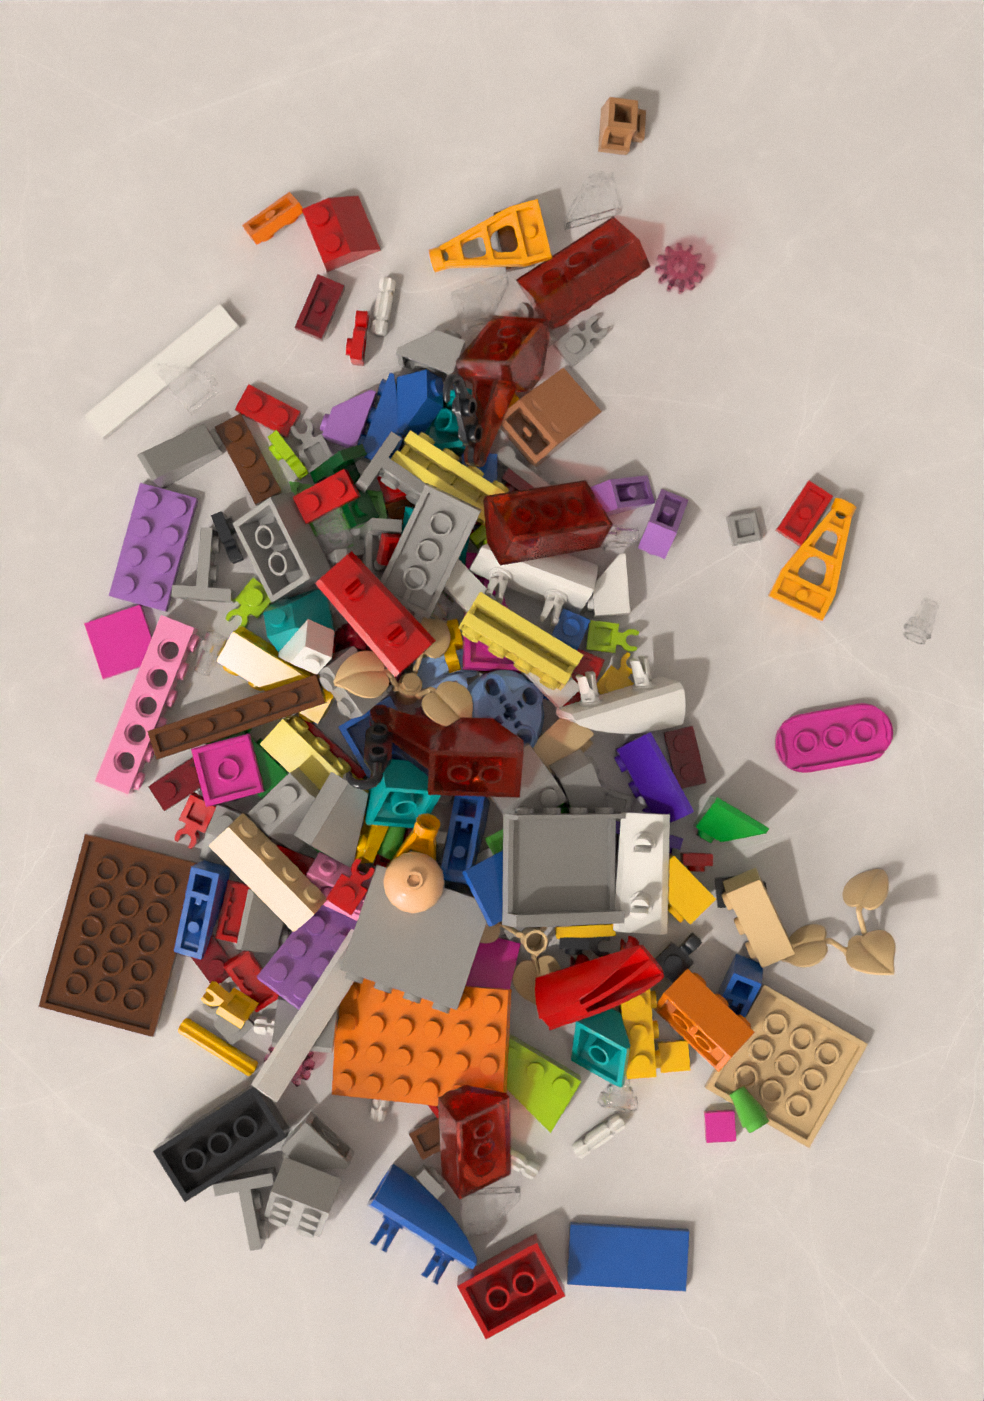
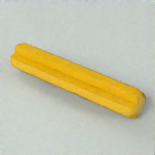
[178,1018,258,1076]

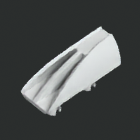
[469,542,598,626]
[556,656,686,734]
[613,812,670,935]

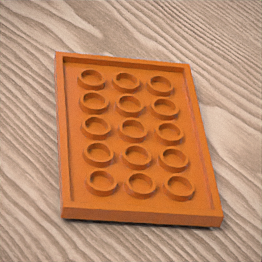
[332,978,512,1113]

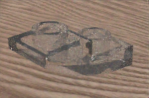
[313,507,355,556]

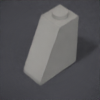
[137,424,223,489]
[294,772,368,868]

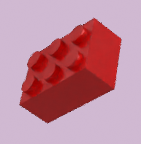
[457,1233,566,1339]

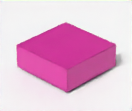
[704,1110,736,1143]

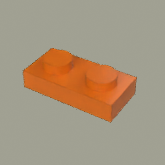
[242,192,303,245]

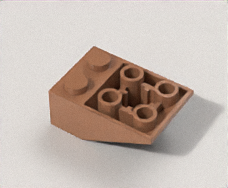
[497,367,602,468]

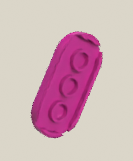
[775,703,893,773]

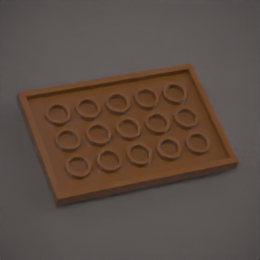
[38,833,197,1037]

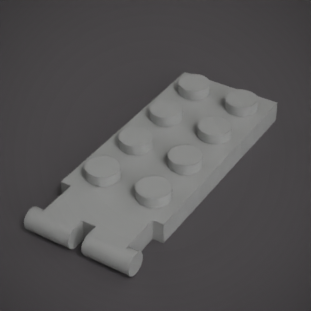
[380,483,482,623]

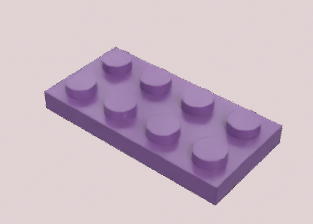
[109,483,199,612]
[257,905,357,1010]

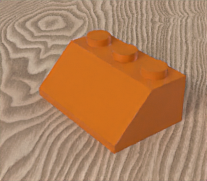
[653,969,755,1072]

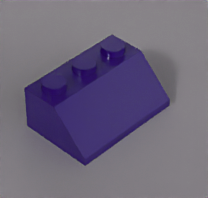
[613,732,694,823]

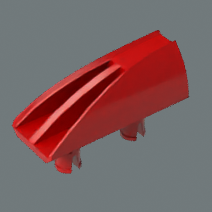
[315,551,436,677]
[535,936,664,1031]

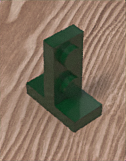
[310,444,379,529]

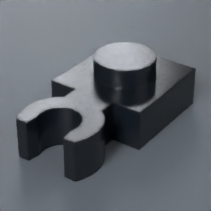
[211,511,244,564]

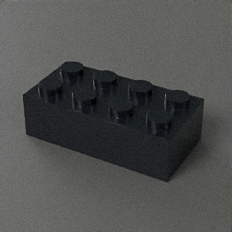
[153,1085,291,1202]

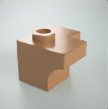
[598,97,646,155]

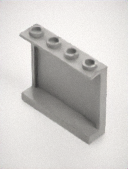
[502,807,625,928]
[340,865,486,1014]

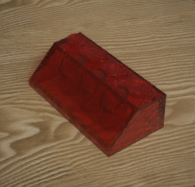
[516,216,651,331]
[483,480,613,566]
[438,1085,511,1200]

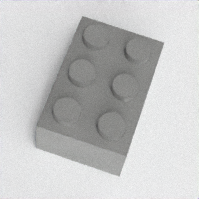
[232,492,331,603]
[264,1157,342,1238]

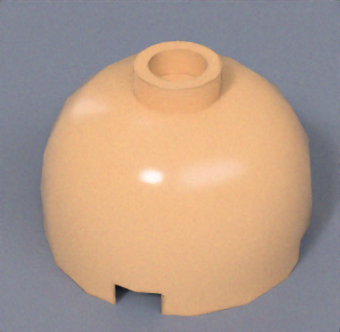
[383,851,445,913]

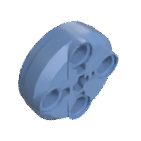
[463,670,544,757]

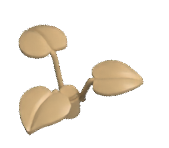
[334,613,473,731]
[782,869,896,975]
[471,896,569,1005]

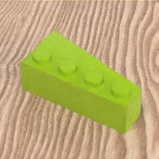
[507,1033,581,1133]

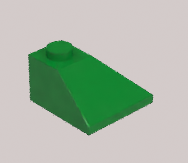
[693,796,769,843]

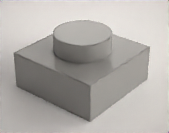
[415,1164,445,1199]

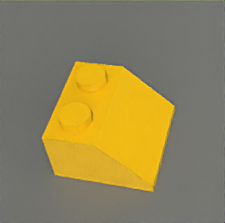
[668,853,716,925]

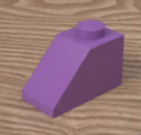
[320,390,378,448]
[584,475,655,518]
[638,489,688,559]

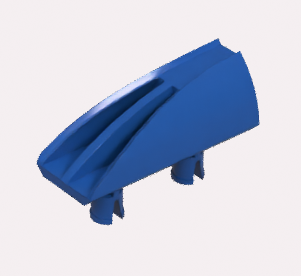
[367,1164,477,1285]

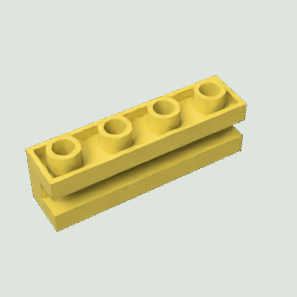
[391,430,512,531]
[458,592,583,691]
[260,715,369,806]

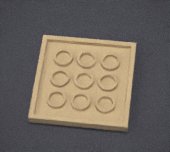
[704,984,868,1148]

